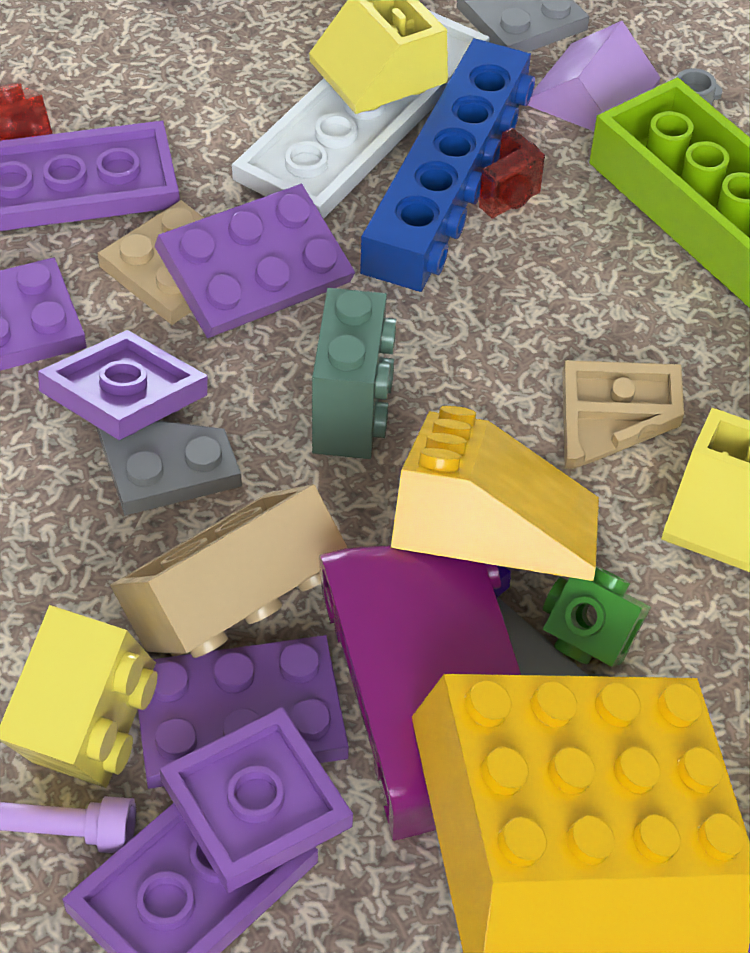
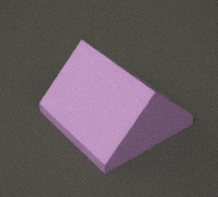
[528,21,660,131]

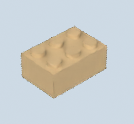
[110,484,348,658]

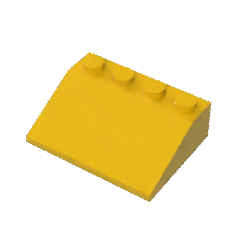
[390,406,599,581]

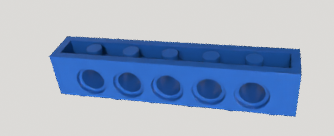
[360,38,535,292]

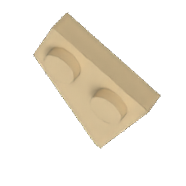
[562,360,684,469]

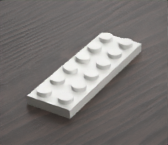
[232,10,489,219]

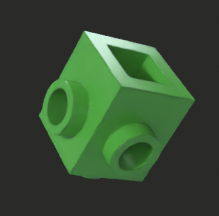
[543,566,651,667]

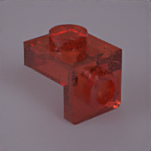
[0,83,53,141]
[479,128,545,219]

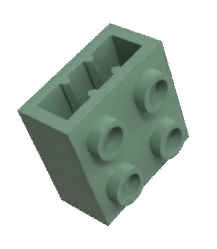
[312,288,397,459]

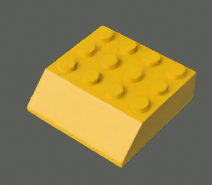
[411,674,750,953]

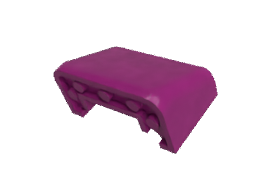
[319,545,521,841]

